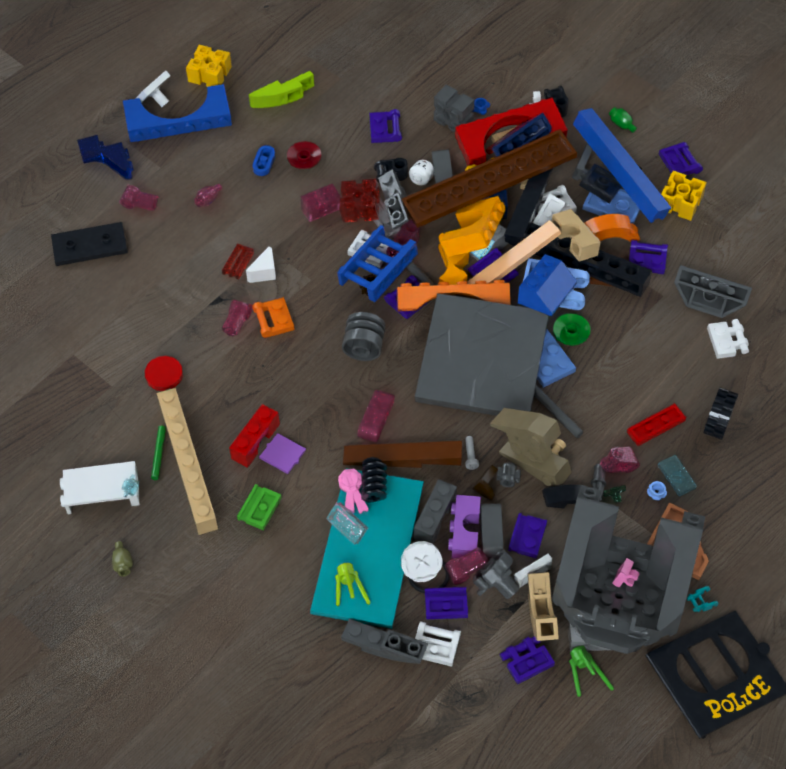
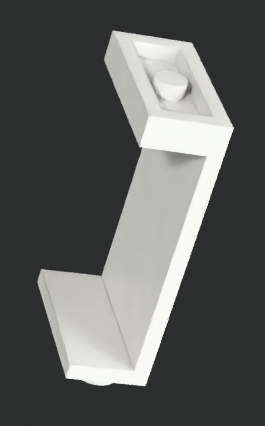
[60,461,140,514]

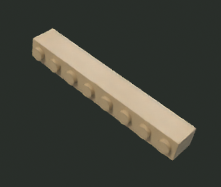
[157,388,218,535]

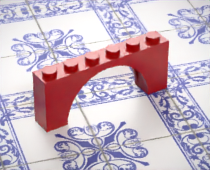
[455,98,568,166]

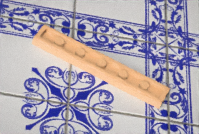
[467,220,561,299]

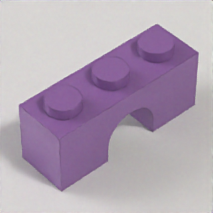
[448,495,481,560]

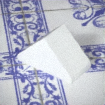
[246,247,276,283]

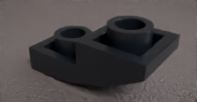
[542,485,581,509]

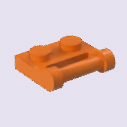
[252,297,294,338]

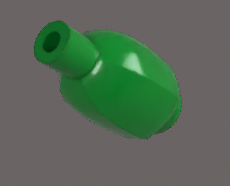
[609,107,637,133]

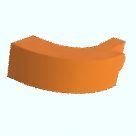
[584,214,640,242]

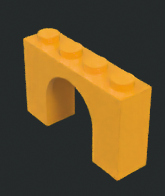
[441,196,505,257]

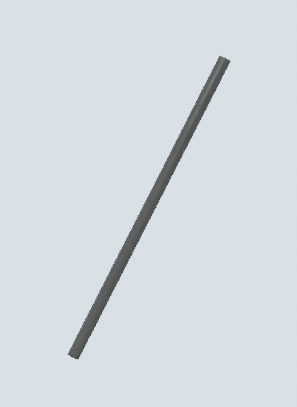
[406,261,583,438]

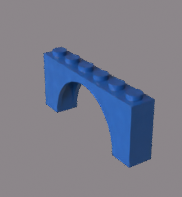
[123,84,232,142]

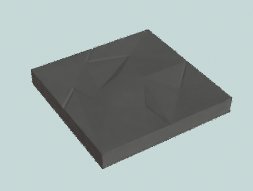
[415,293,549,416]

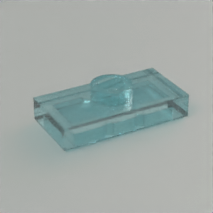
[658,455,697,497]

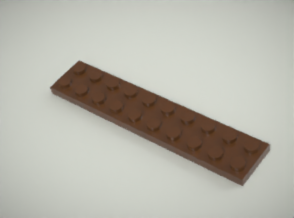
[401,129,577,228]

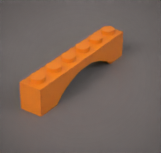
[397,280,511,311]

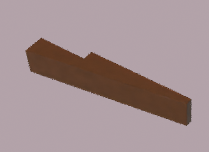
[343,441,462,468]

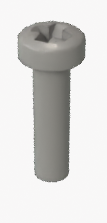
[465,436,479,470]

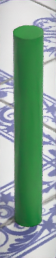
[151,425,166,480]

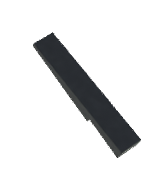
[504,168,553,245]

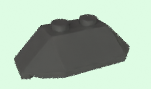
[674,265,752,318]

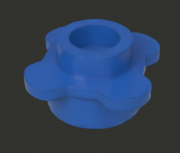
[472,98,490,115]

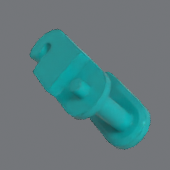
[687,586,719,612]

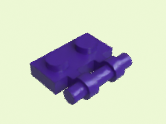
[499,636,555,685]

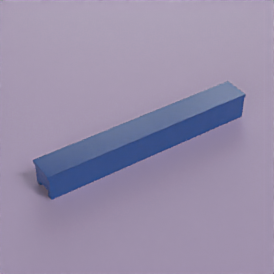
[573,108,672,223]

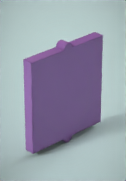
[259,433,306,474]

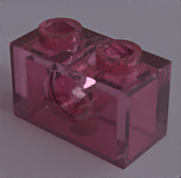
[300,183,341,222]

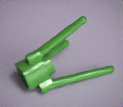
[569,646,614,697]

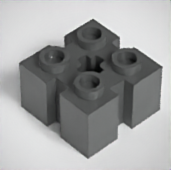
[434,85,474,132]

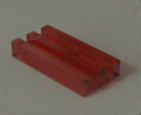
[222,244,254,280]

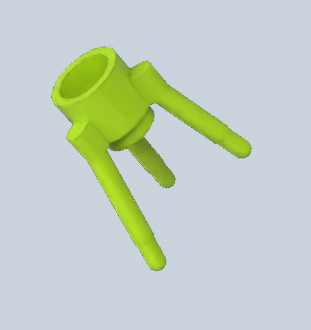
[335,563,371,606]

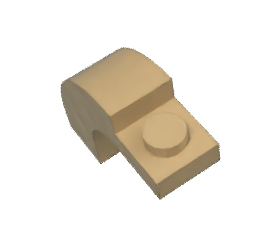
[527,572,559,641]

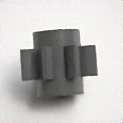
[496,463,521,487]

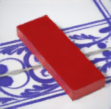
[627,403,686,446]

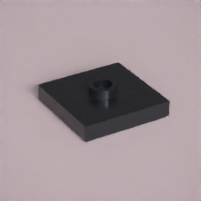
[579,164,622,204]

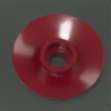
[287,141,322,169]

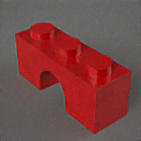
[229,404,280,468]

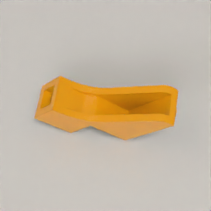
[438,232,469,296]

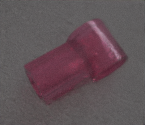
[119,185,158,211]
[222,299,252,337]
[445,547,488,585]

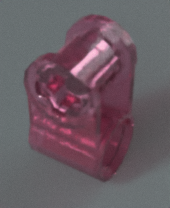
[600,446,640,473]

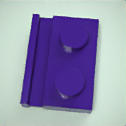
[508,513,547,559]
[425,587,468,620]

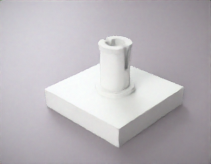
[136,71,170,107]

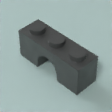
[414,479,457,545]

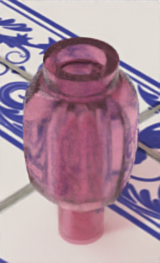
[194,184,222,207]

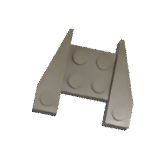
[490,408,572,487]

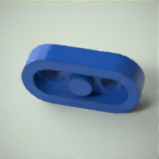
[252,145,275,176]

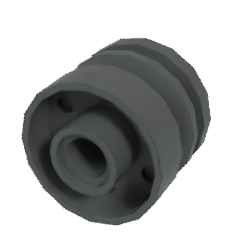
[342,312,385,361]

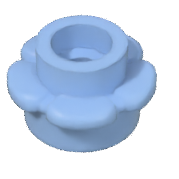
[647,481,667,500]

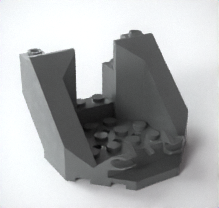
[552,485,705,654]

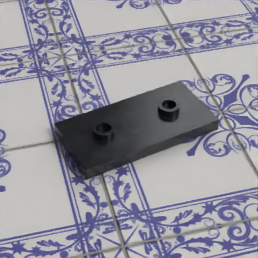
[51,222,128,266]

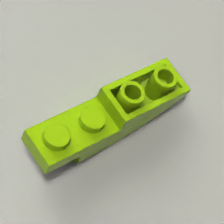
[249,71,314,108]

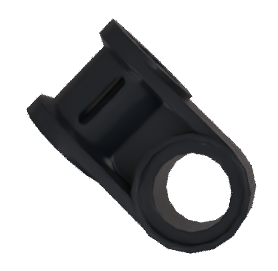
[544,85,569,118]
[374,158,408,183]

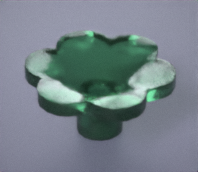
[603,485,626,503]

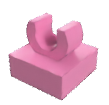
[612,558,640,588]

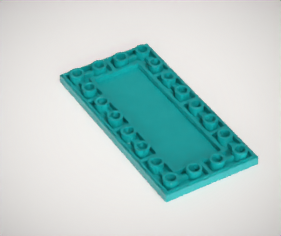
[310,468,424,629]

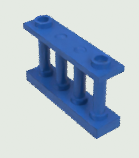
[337,225,418,302]

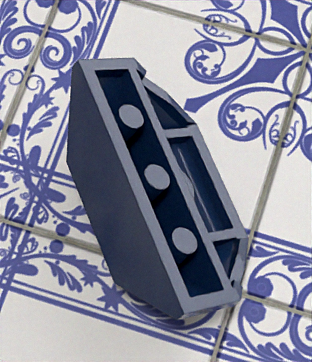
[491,113,552,157]

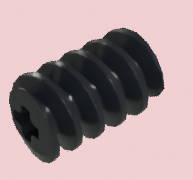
[361,457,387,502]

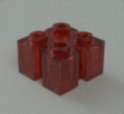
[339,179,380,223]

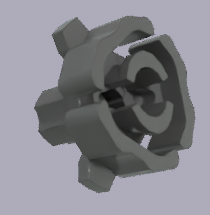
[472,550,520,599]

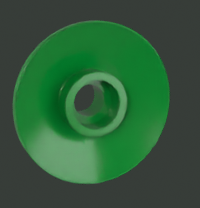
[553,313,591,346]

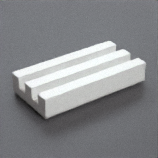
[514,554,552,588]

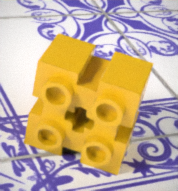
[186,45,232,87]
[661,170,707,221]

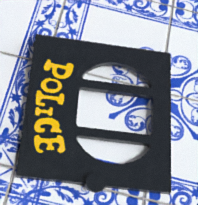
[645,611,786,739]

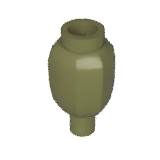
[112,541,133,577]

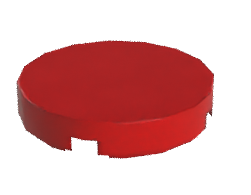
[145,356,183,391]

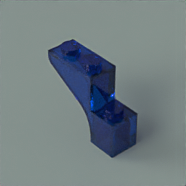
[77,135,134,180]

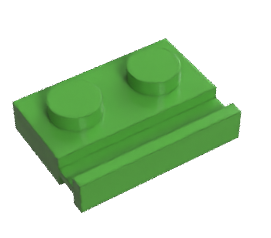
[237,484,282,531]

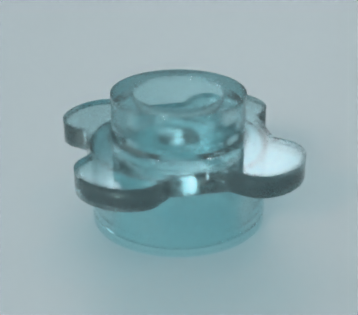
[122,474,139,498]

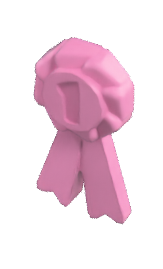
[338,469,369,514]

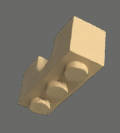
[551,209,600,262]

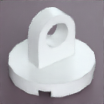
[401,541,442,582]

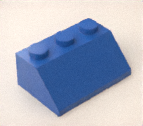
[518,254,577,316]

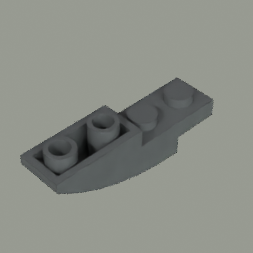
[378,169,410,230]
[341,619,428,664]

